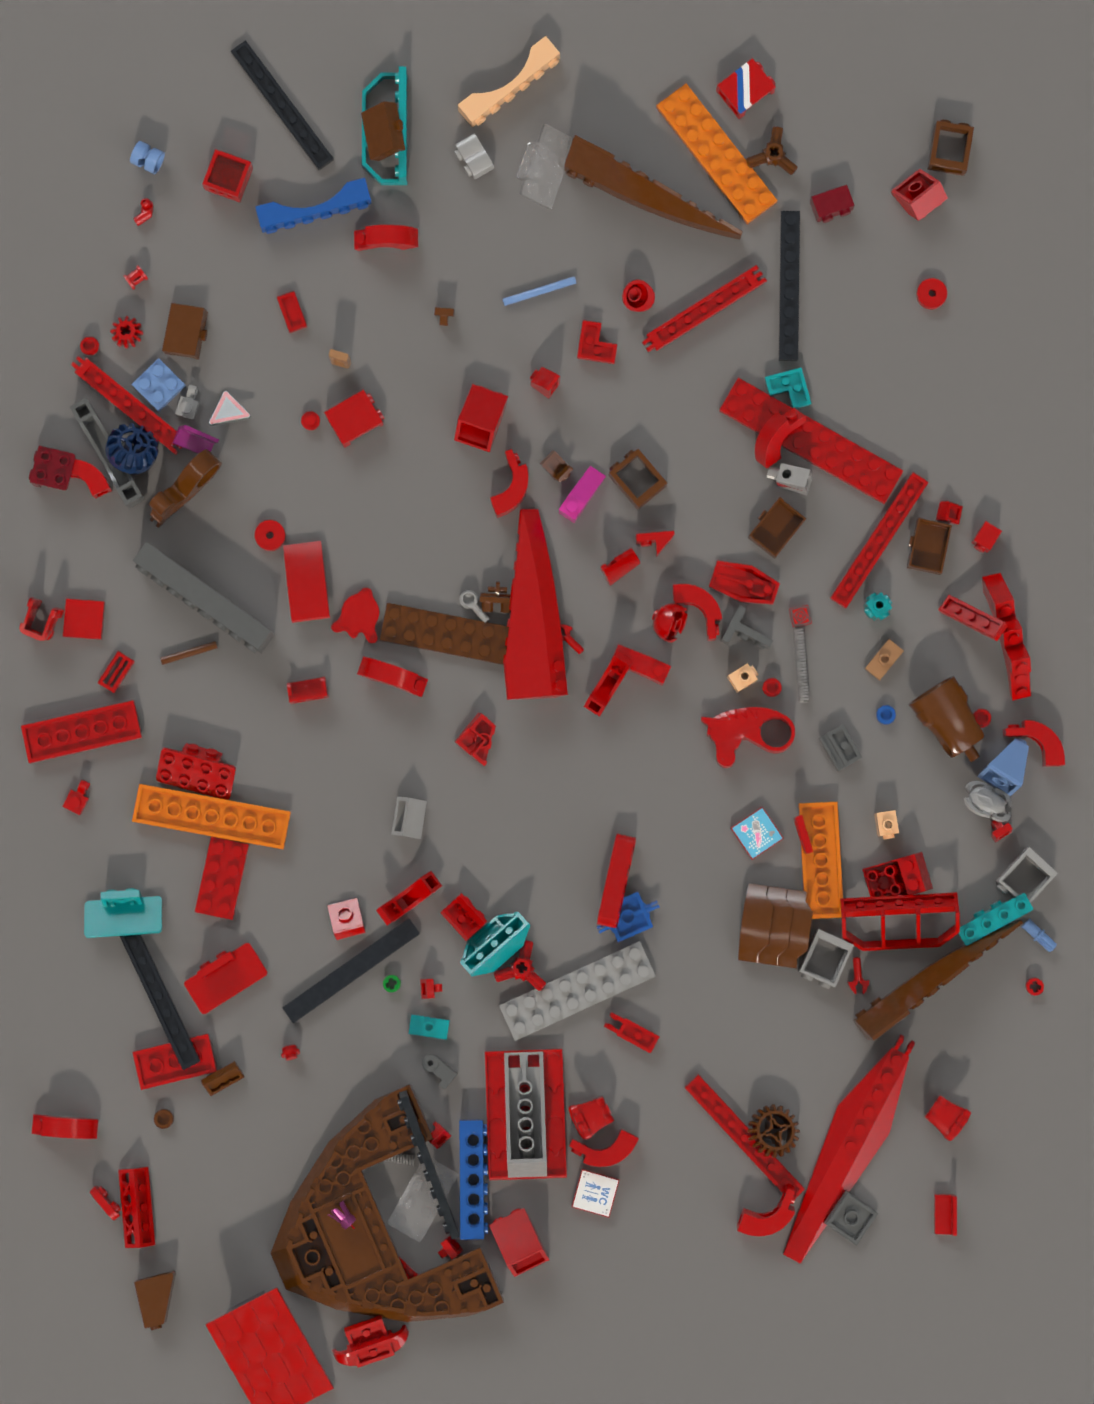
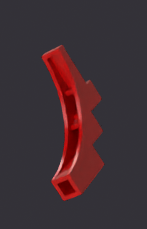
[982,573,1031,701]

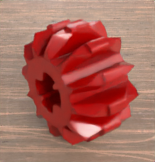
[110,316,143,349]

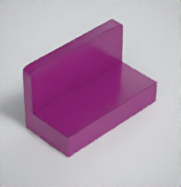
[173,425,219,454]

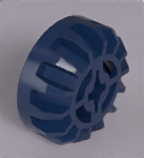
[105,423,159,474]

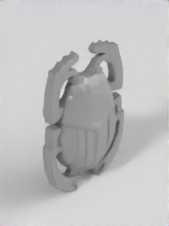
[964,781,1012,822]

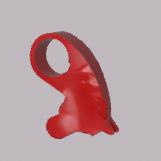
[701,707,795,768]

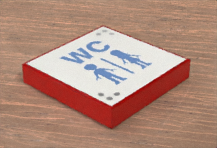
[572,1169,619,1218]

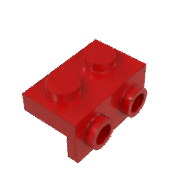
[440,893,487,941]

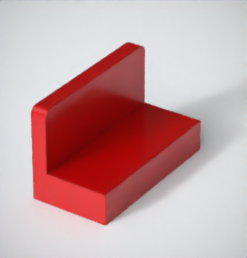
[934,1194,957,1236]

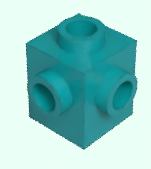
[863,592,892,621]

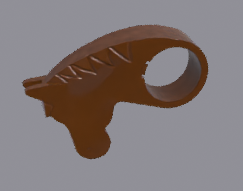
[149,449,222,528]

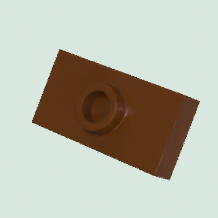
[201,1061,245,1096]

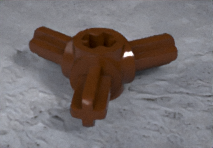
[746,126,798,175]

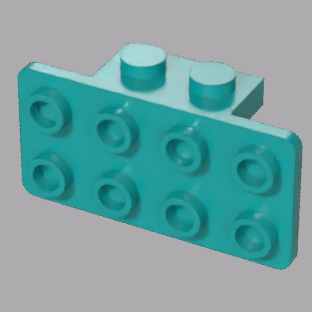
[84,888,162,938]

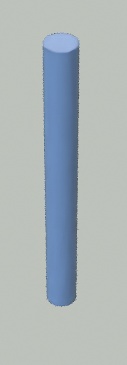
[502,276,576,306]

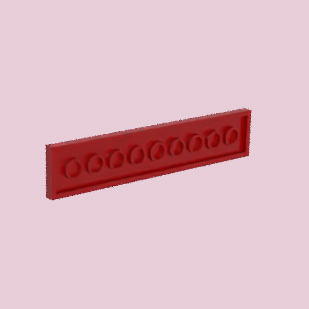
[719,377,903,504]

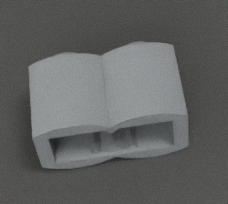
[454,133,494,180]

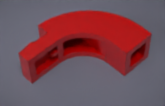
[490,449,529,518]
[71,459,112,499]
[672,584,722,641]
[584,651,634,717]
[357,656,428,697]
[1003,720,1065,767]
[376,871,442,926]
[569,1129,639,1167]
[736,1184,797,1236]

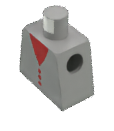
[767,463,813,495]

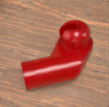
[133,198,154,226]

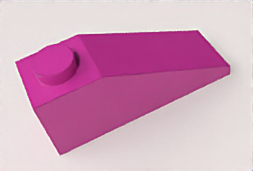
[559,466,606,523]

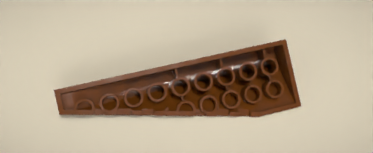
[853,920,1023,1041]

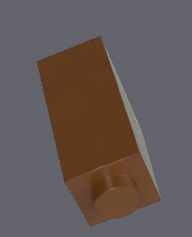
[134,1271,176,1330]

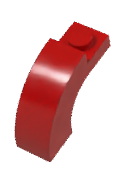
[354,225,418,251]
[755,408,806,469]
[32,1114,98,1139]

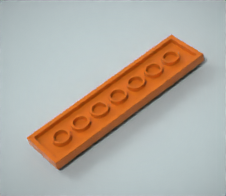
[656,83,778,224]
[132,784,291,850]

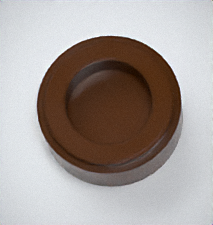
[154,1109,174,1129]

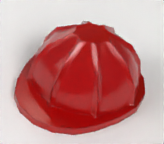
[622,279,655,312]

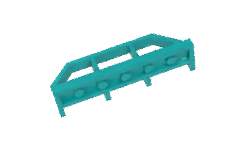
[362,66,408,185]

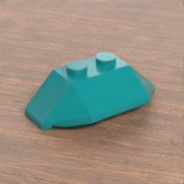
[460,912,530,977]

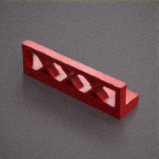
[118,1167,155,1248]

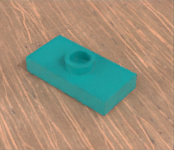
[408,1014,450,1040]

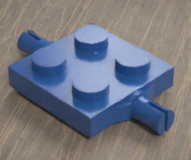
[596,892,660,942]

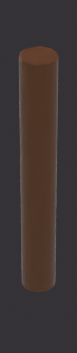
[160,641,218,665]

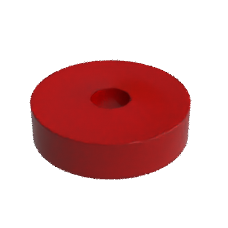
[916,278,947,310]
[254,520,286,551]

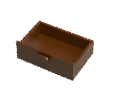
[361,101,405,161]
[162,303,208,360]
[748,497,807,559]
[907,517,952,575]

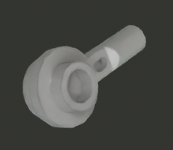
[459,590,490,623]

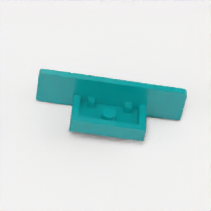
[958,893,1033,946]

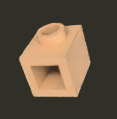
[727,663,758,693]
[874,810,899,840]

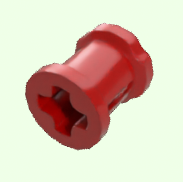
[123,265,148,290]

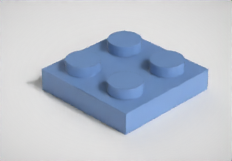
[132,358,186,412]

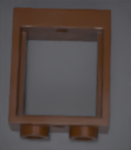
[927,119,974,176]
[609,449,668,510]

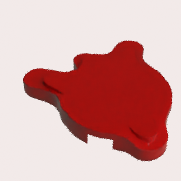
[331,588,380,644]

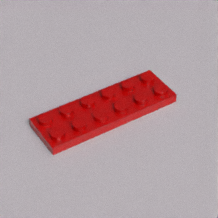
[21,700,143,764]

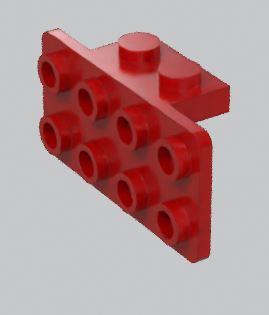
[156,743,236,800]
[184,943,268,1014]

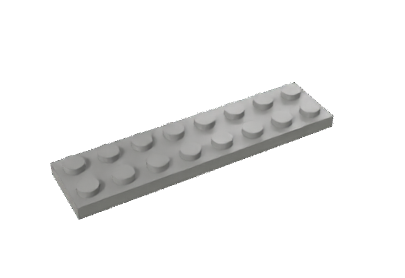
[499,941,656,1041]

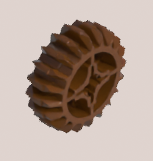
[747,1104,800,1158]

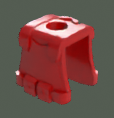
[19,597,65,641]
[924,1095,971,1141]
[568,1096,614,1140]

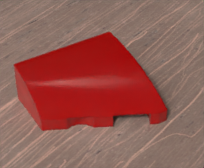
[600,548,641,586]
[454,713,496,766]

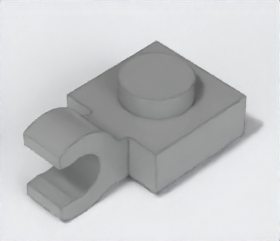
[175,385,200,421]

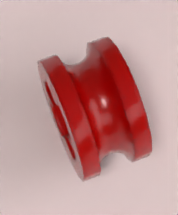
[1025,978,1044,996]

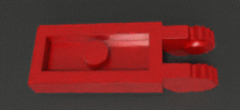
[604,1012,660,1054]

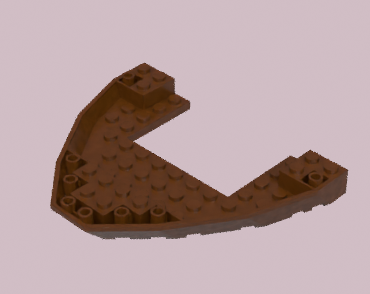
[270,1084,504,1322]

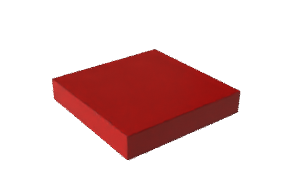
[63,599,105,640]

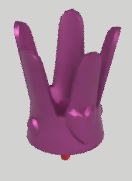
[328,1201,356,1229]

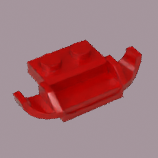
[332,1315,409,1368]

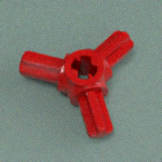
[494,940,546,991]

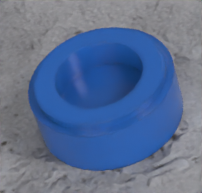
[876,705,896,725]

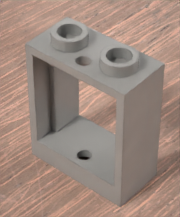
[995,847,1058,903]
[798,929,854,989]

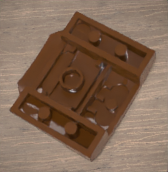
[738,883,813,969]

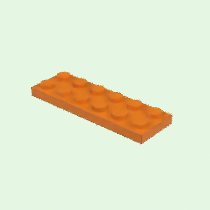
[798,802,843,919]

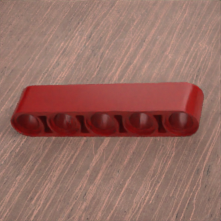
[597,834,636,928]

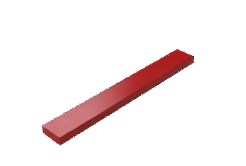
[830,472,929,609]
[684,1074,805,1198]

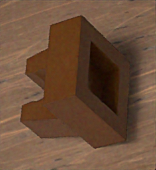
[434,307,455,326]

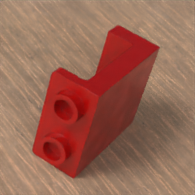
[324,389,385,448]

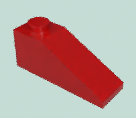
[611,644,671,686]

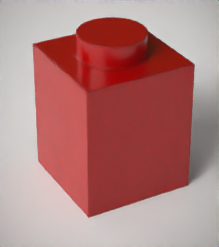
[971,521,1002,553]

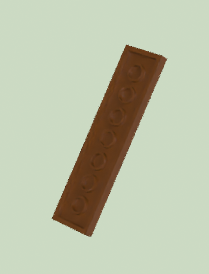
[380,603,509,665]

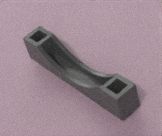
[70,398,146,509]

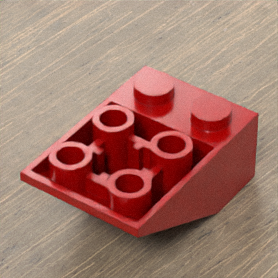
[862,852,933,897]

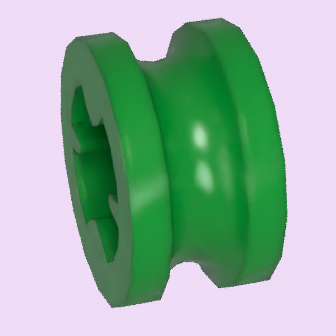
[383,975,401,992]

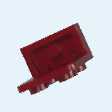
[29,446,76,491]

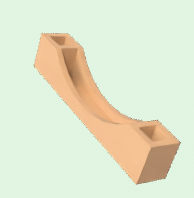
[458,36,560,127]

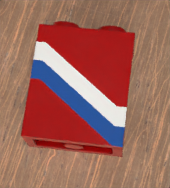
[716,58,776,119]

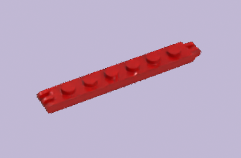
[642,265,767,352]
[71,356,182,455]

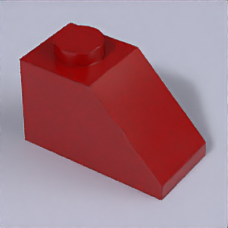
[530,367,560,399]

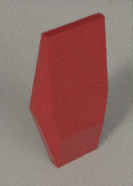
[709,561,780,605]

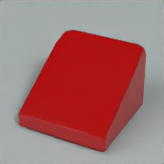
[936,501,963,525]

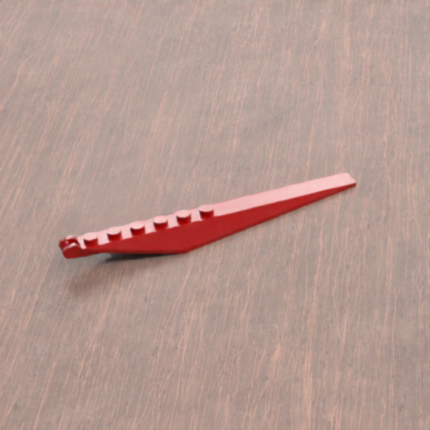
[783,1034,915,1264]

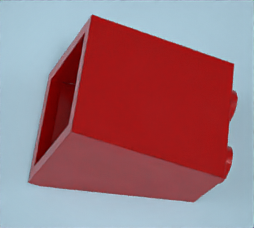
[454,384,508,452]
[489,1208,549,1277]

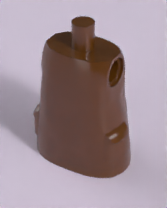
[909,676,985,762]

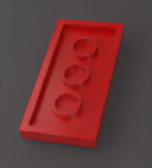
[195,837,249,920]
[132,1033,217,1090]

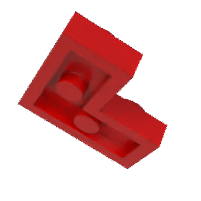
[577,320,617,364]

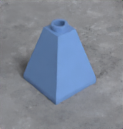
[977,738,1029,796]

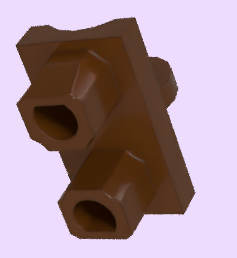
[480,581,511,613]

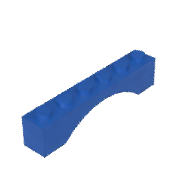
[255,178,372,234]

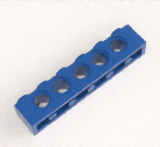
[459,1119,488,1240]

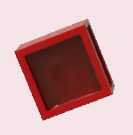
[202,149,253,203]

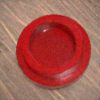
[80,337,99,356]
[301,411,320,430]
[762,678,782,697]
[973,709,991,728]
[281,1045,300,1060]

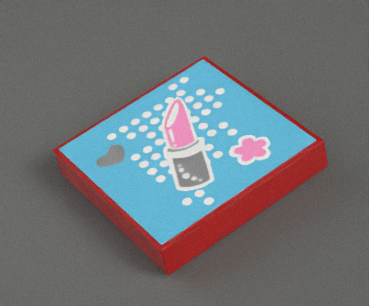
[730,807,784,860]

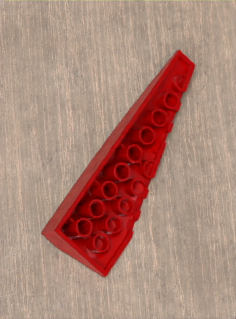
[503,509,568,700]

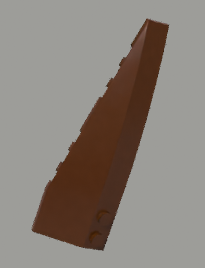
[564,135,743,240]

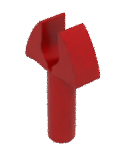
[560,624,584,654]
[847,957,869,994]

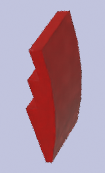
[283,541,330,623]

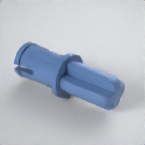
[1021,918,1057,952]

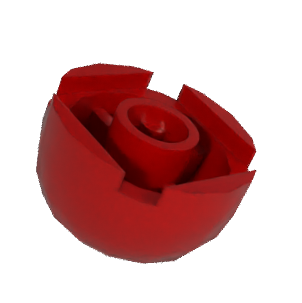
[652,603,688,643]

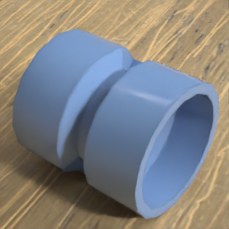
[130,141,165,174]

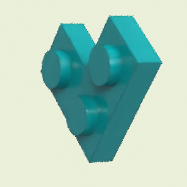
[764,367,812,409]

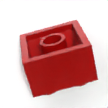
[891,169,948,221]

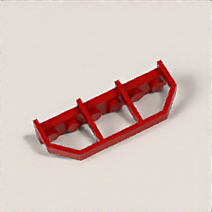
[840,892,960,951]

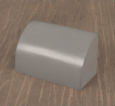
[391,797,427,839]

